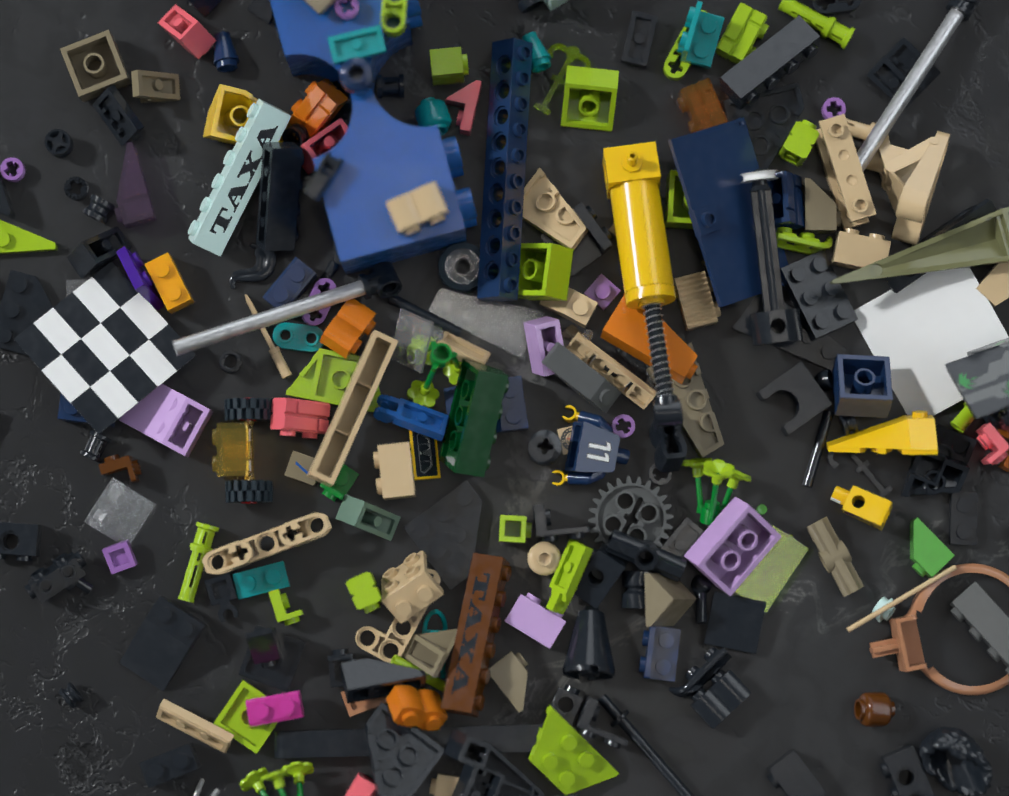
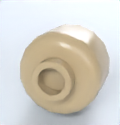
[527,542,561,576]

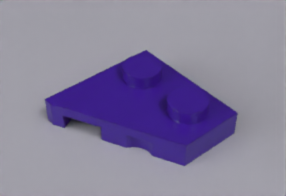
[116,246,165,310]

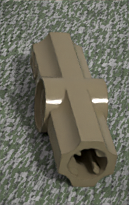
[806,516,864,597]

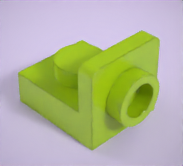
[268,589,304,626]

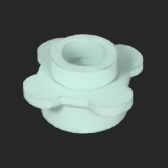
[872,597,896,623]

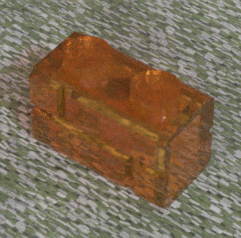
[677,78,728,133]

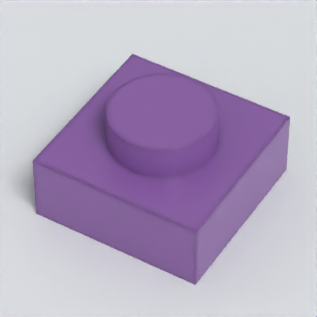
[584,273,621,311]
[102,539,137,574]

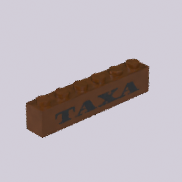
[441,553,511,718]

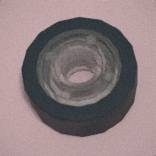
[438,242,480,293]

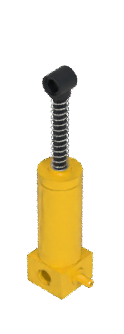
[603,141,683,428]

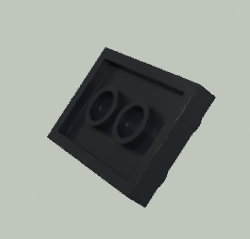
[780,250,858,341]

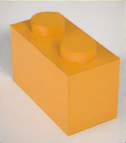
[145,252,194,314]

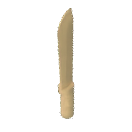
[245,294,292,379]

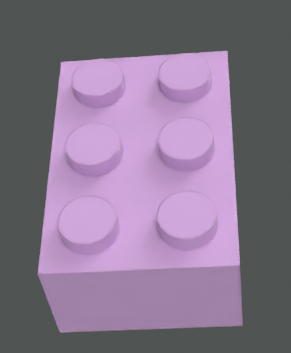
[684,496,782,597]

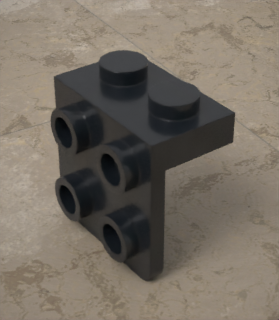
[541,202,613,277]

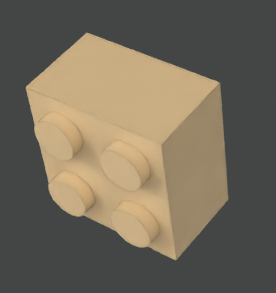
[373,442,416,500]

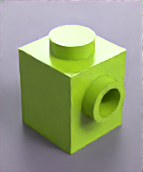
[499,515,532,544]

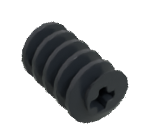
[528,430,562,466]

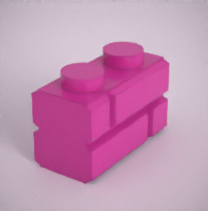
[245,690,305,727]

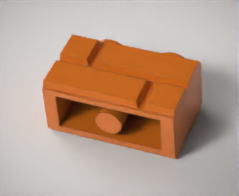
[289,78,348,139]

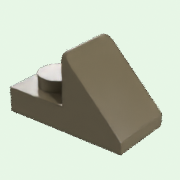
[131,70,180,103]

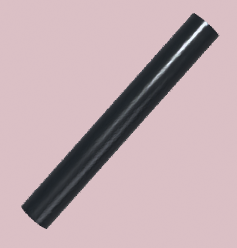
[388,295,462,337]
[802,410,834,488]

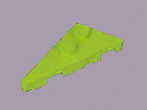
[0,220,57,254]

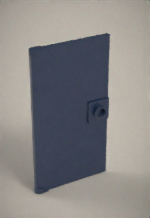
[668,117,789,308]

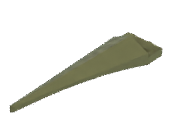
[830,207,1009,284]

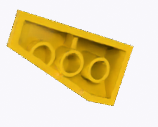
[203,84,298,145]

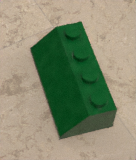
[439,359,509,477]

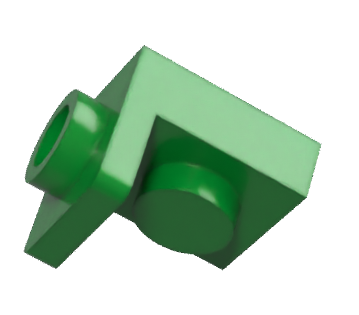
[319,464,360,502]

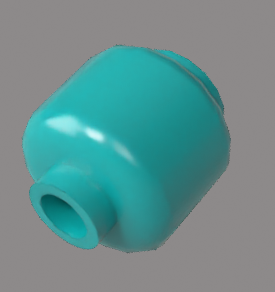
[414,97,452,136]

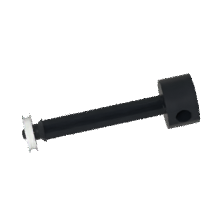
[740,169,803,346]

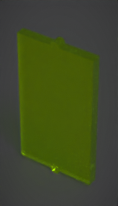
[735,525,809,613]

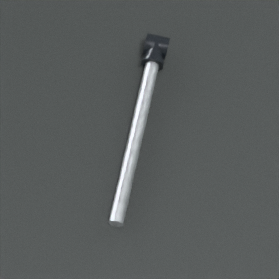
[857,0,981,172]
[172,261,403,356]

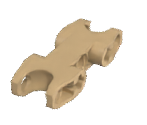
[202,513,332,575]

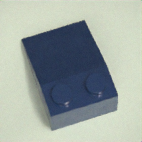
[443,376,528,434]

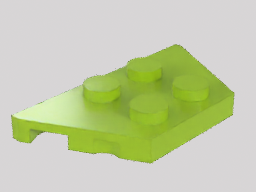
[285,348,381,413]
[529,705,619,795]

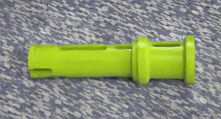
[778,0,856,49]
[178,521,219,603]

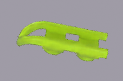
[776,227,832,255]

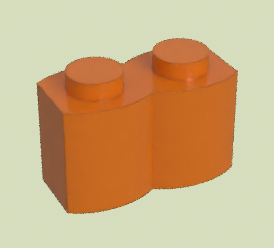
[320,299,377,359]
[386,685,448,731]

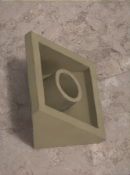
[644,573,697,627]

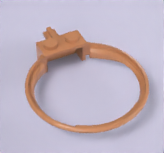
[869,563,1009,695]

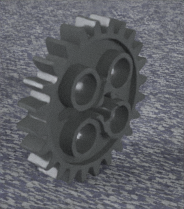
[588,475,674,559]

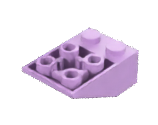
[119,384,213,457]

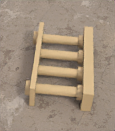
[815,114,876,231]

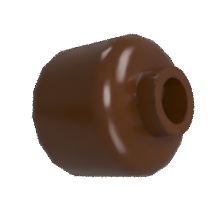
[854,692,896,727]

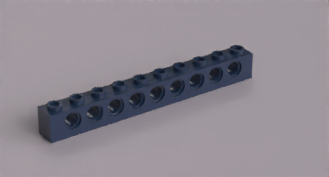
[477,38,533,302]

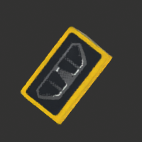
[409,430,441,481]

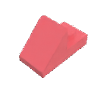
[445,80,482,136]

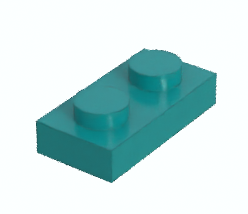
[327,25,387,65]
[232,561,290,600]

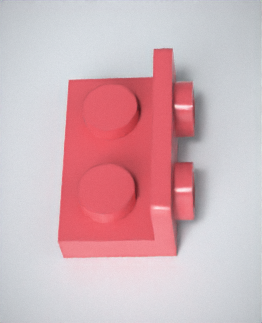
[975,423,1009,465]

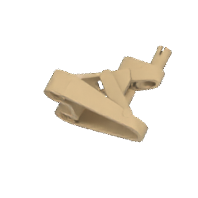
[846,118,950,245]

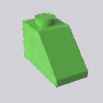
[910,517,955,578]

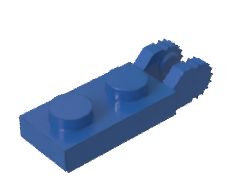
[373,394,449,441]

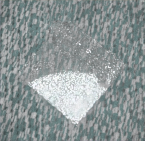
[391,308,444,373]
[84,477,156,543]

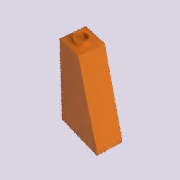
[600,294,698,384]

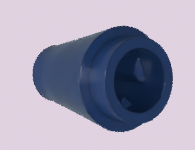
[214,32,239,73]

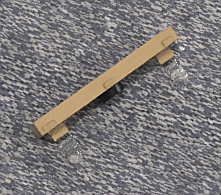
[566,329,657,409]

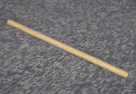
[846,565,957,632]

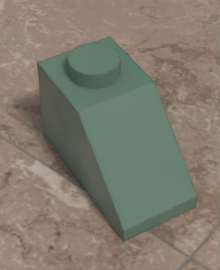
[335,494,401,541]

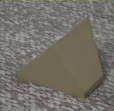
[402,629,457,678]

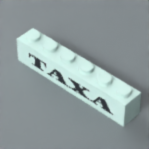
[188,98,291,257]

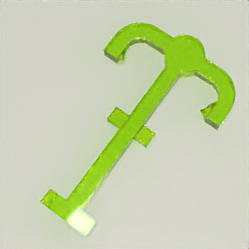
[533,43,591,115]

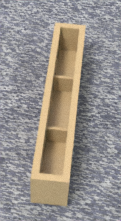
[306,330,398,487]

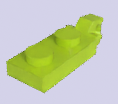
[546,539,593,615]

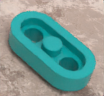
[273,322,324,353]

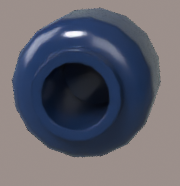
[339,57,375,95]

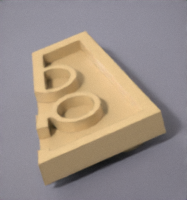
[523,168,588,251]

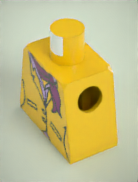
[830,485,893,531]

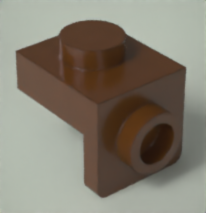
[99,454,142,483]

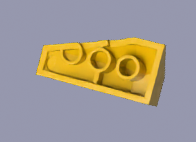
[826,410,938,455]

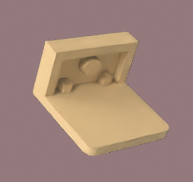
[381,550,444,624]

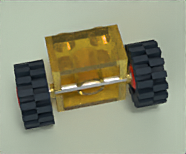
[212,398,273,504]

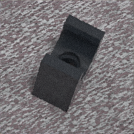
[756,361,832,436]

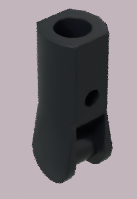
[303,152,343,202]

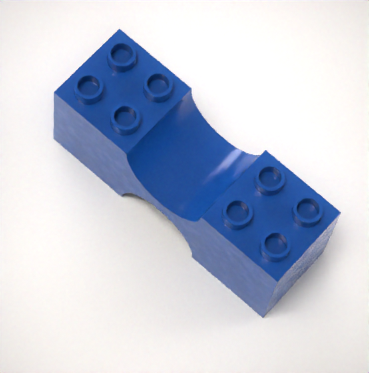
[270,0,478,275]

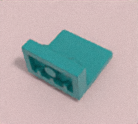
[677,1,725,69]

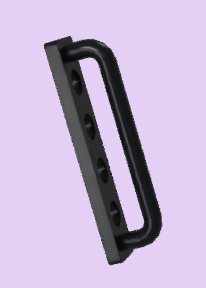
[885,199,997,293]

